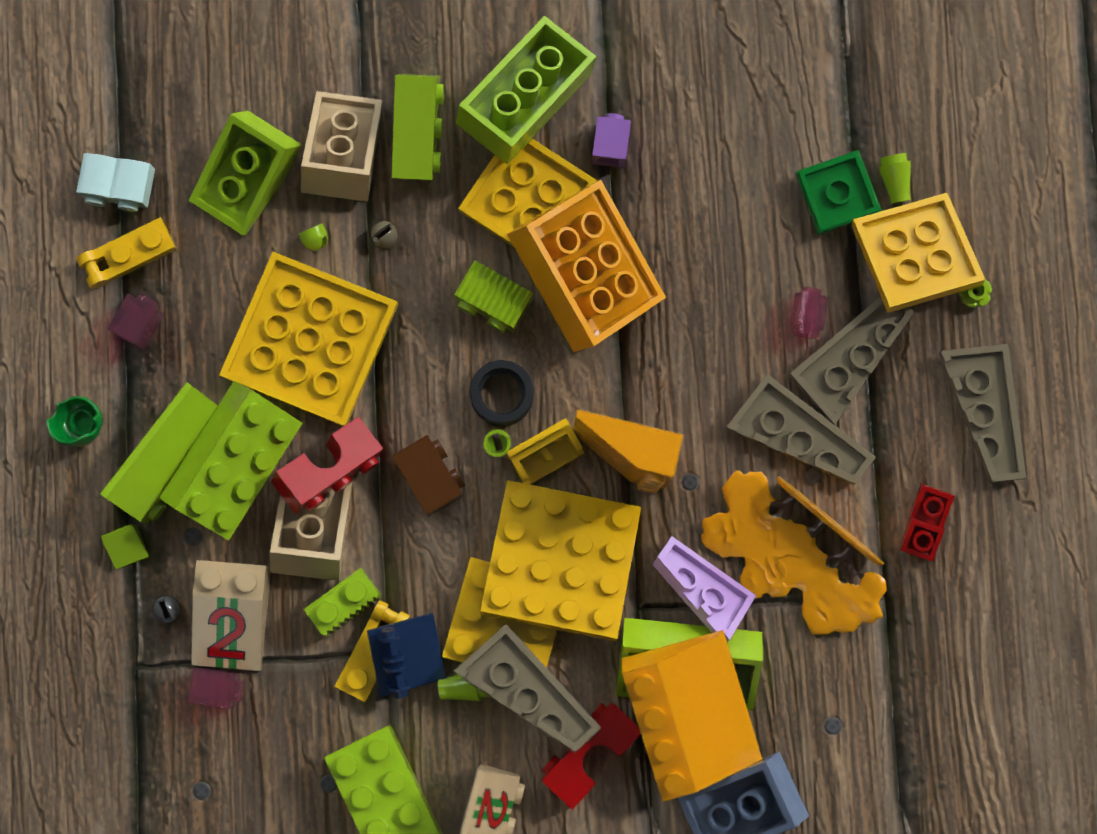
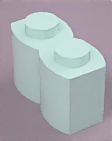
[76,153,155,212]

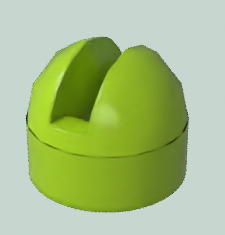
[298,223,328,251]
[483,429,511,457]

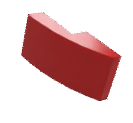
[900,483,955,562]

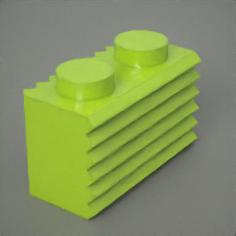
[454,260,533,333]
[304,568,382,636]

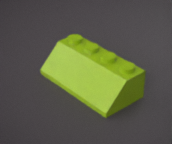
[100,382,218,524]
[616,618,763,710]

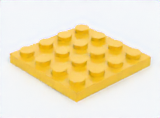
[219,252,398,426]
[480,480,641,642]

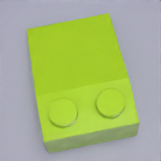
[189,110,302,236]

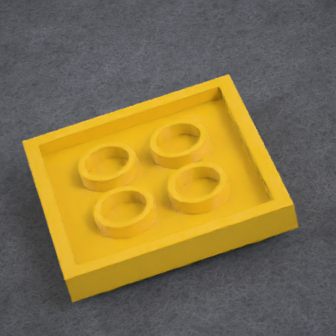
[458,138,598,247]
[851,193,985,313]
[442,557,557,668]

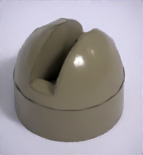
[371,221,398,250]

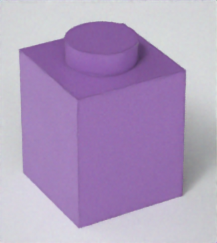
[591,113,631,168]

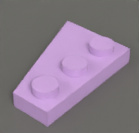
[652,536,756,642]

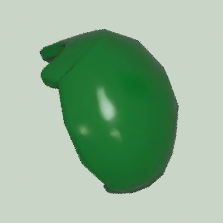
[46,396,103,448]

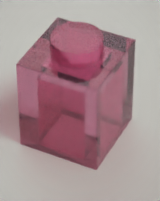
[108,293,164,350]
[188,667,244,709]

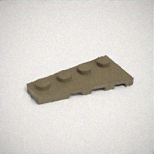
[789,297,914,425]
[938,344,1026,483]
[725,374,876,485]
[454,624,601,753]

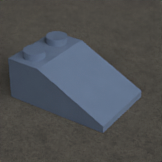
[678,751,809,834]

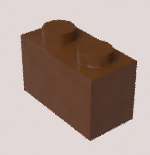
[392,435,465,517]

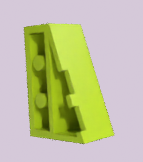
[392,74,444,180]

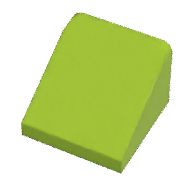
[101,524,149,570]

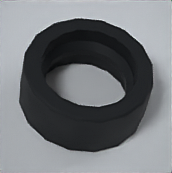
[469,360,534,427]

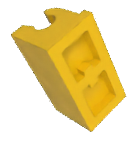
[506,418,584,485]

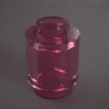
[790,287,828,339]

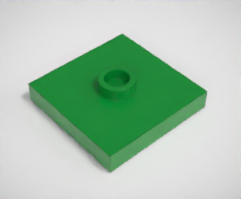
[794,150,882,236]

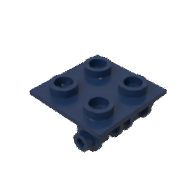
[367,613,446,699]

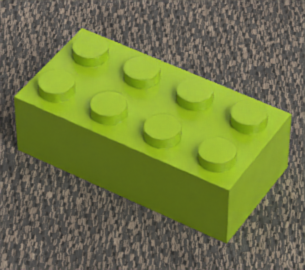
[456,16,597,165]
[160,381,303,541]
[324,724,443,834]

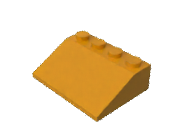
[507,180,666,352]
[573,409,683,494]
[622,630,762,802]

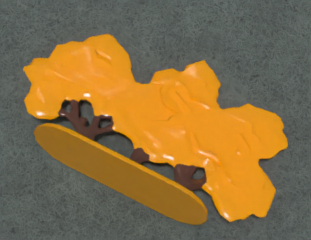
[701,470,887,635]

